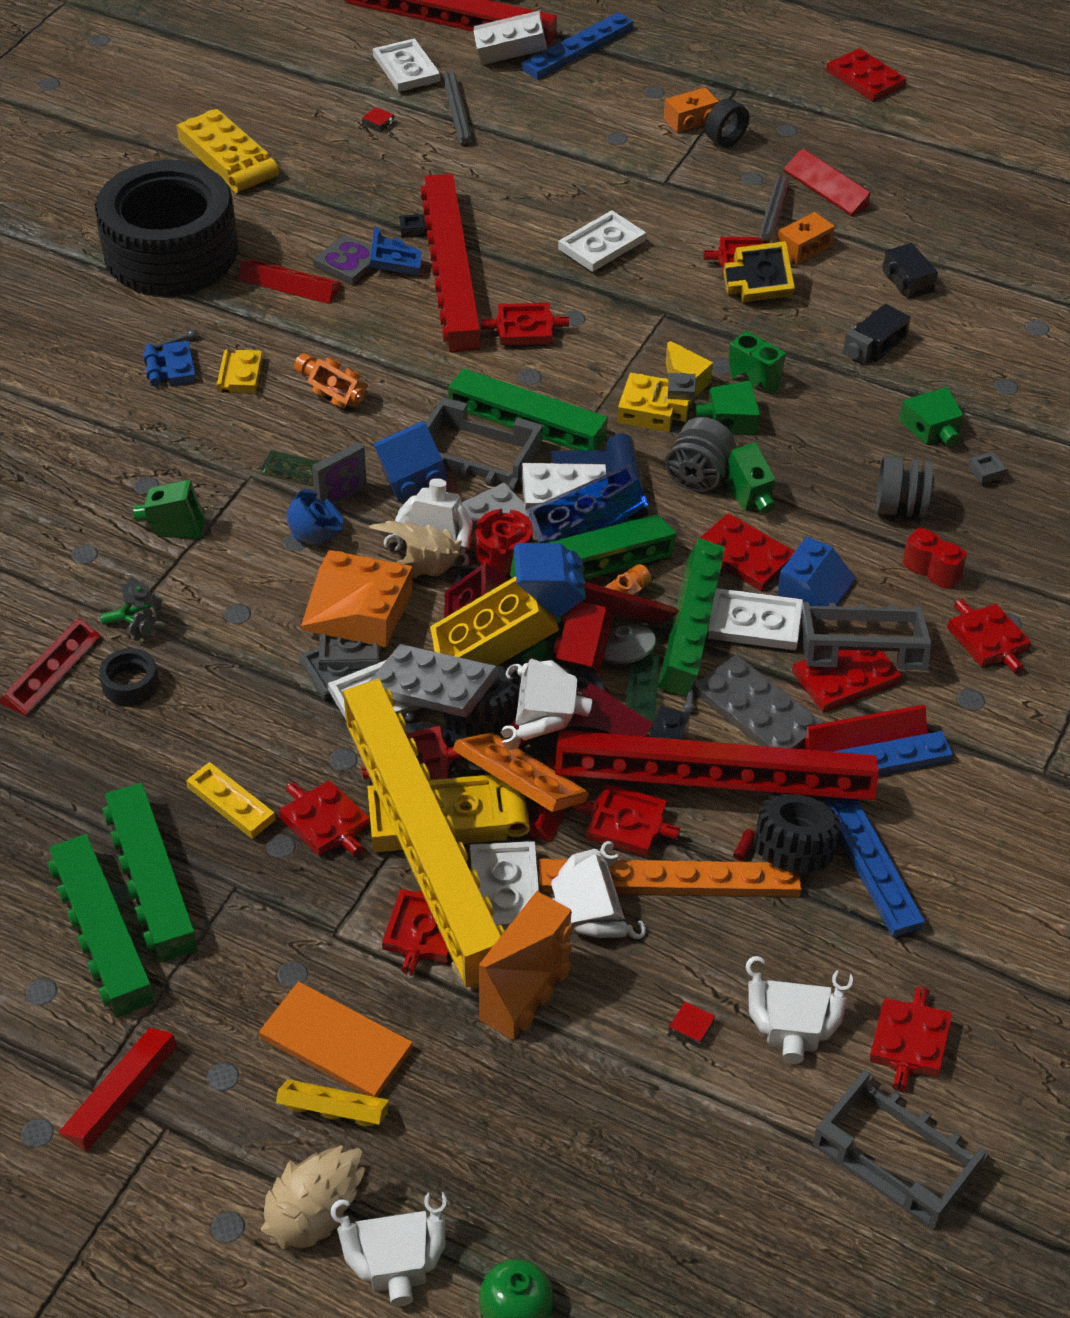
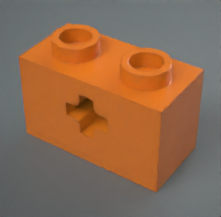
[664,87,719,133]
[777,212,835,265]

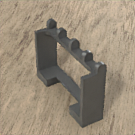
[426,397,543,492]
[801,602,931,670]
[813,1069,989,1230]

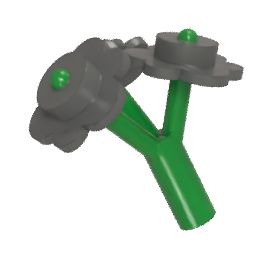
[100,578,163,641]

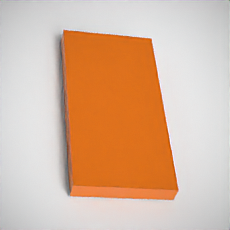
[453,732,589,812]
[259,981,413,1097]

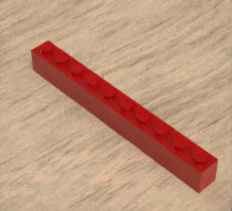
[345,0,557,48]
[420,174,480,352]
[555,730,879,801]

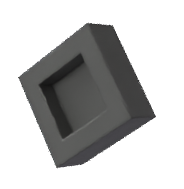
[843,329,874,365]
[668,373,696,400]
[968,451,1007,484]

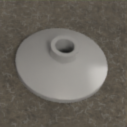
[603,624,656,664]

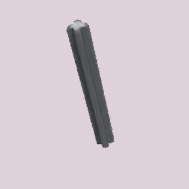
[444,71,472,145]
[759,175,789,242]

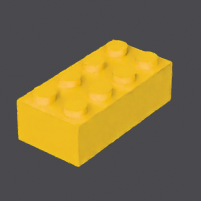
[430,576,559,666]

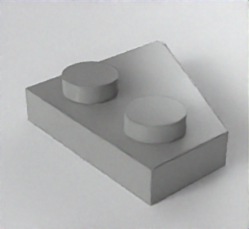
[461,483,534,529]

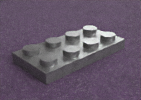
[370,644,500,718]
[694,655,823,749]

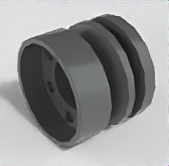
[665,417,736,492]
[876,455,935,519]

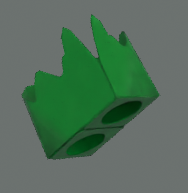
[729,331,787,393]

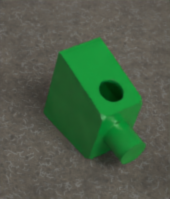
[694,381,760,435]
[899,387,963,447]
[723,442,776,514]
[133,480,206,539]

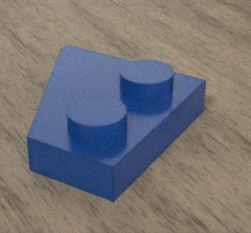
[369,227,422,276]

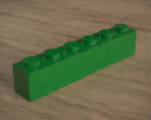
[448,368,608,450]
[510,514,677,580]
[658,538,725,697]
[102,782,198,963]
[47,834,154,1018]

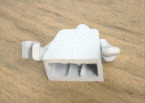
[384,478,473,567]
[501,659,592,750]
[551,841,646,939]
[746,956,853,1064]
[331,1192,447,1307]

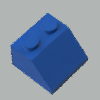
[373,420,448,501]
[777,536,855,607]
[514,543,586,618]

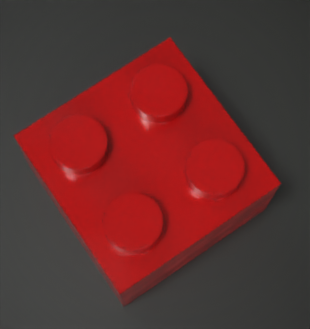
[554,602,614,672]

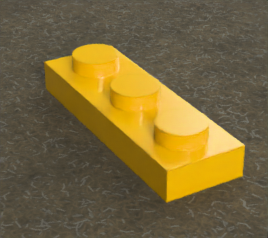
[186,762,276,839]
[276,1079,389,1126]

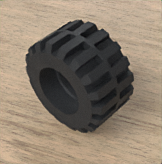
[444,663,519,737]
[754,794,841,873]

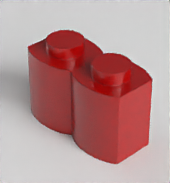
[902,528,967,589]

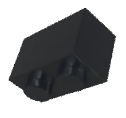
[882,243,938,299]
[853,303,911,362]

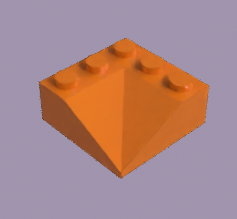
[301,550,413,647]
[479,891,573,1040]

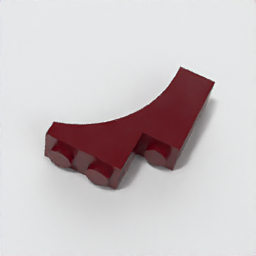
[509,683,653,749]

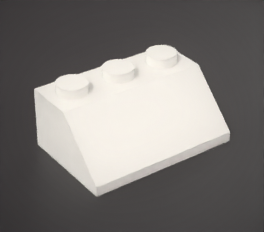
[474,11,547,65]

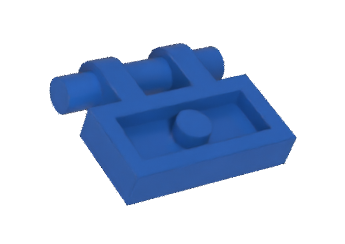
[143,341,196,386]

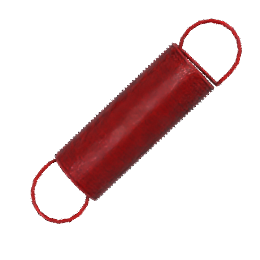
[733,824,755,862]

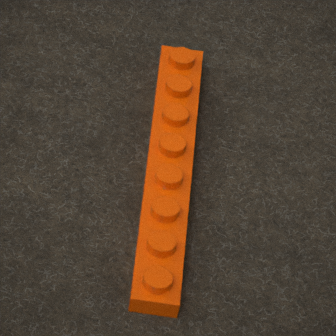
[538,859,801,897]

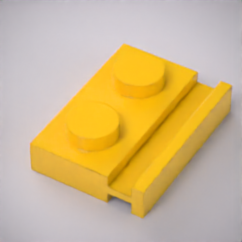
[217,349,263,393]

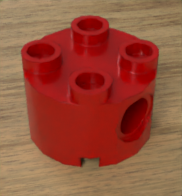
[475,509,533,577]

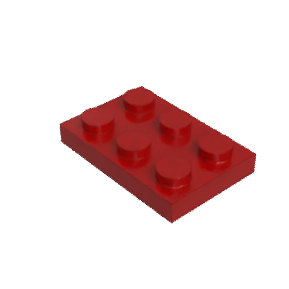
[826,48,907,102]
[693,513,795,592]
[792,635,902,713]

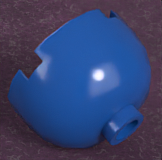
[286,489,344,546]

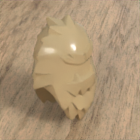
[369,521,462,579]
[261,1145,365,1249]

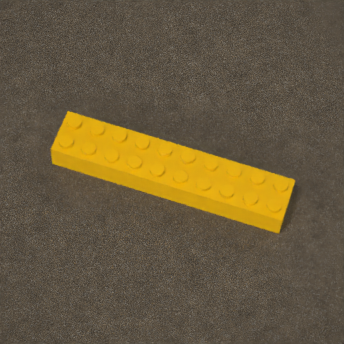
[343,678,504,988]

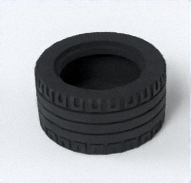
[95,160,238,295]

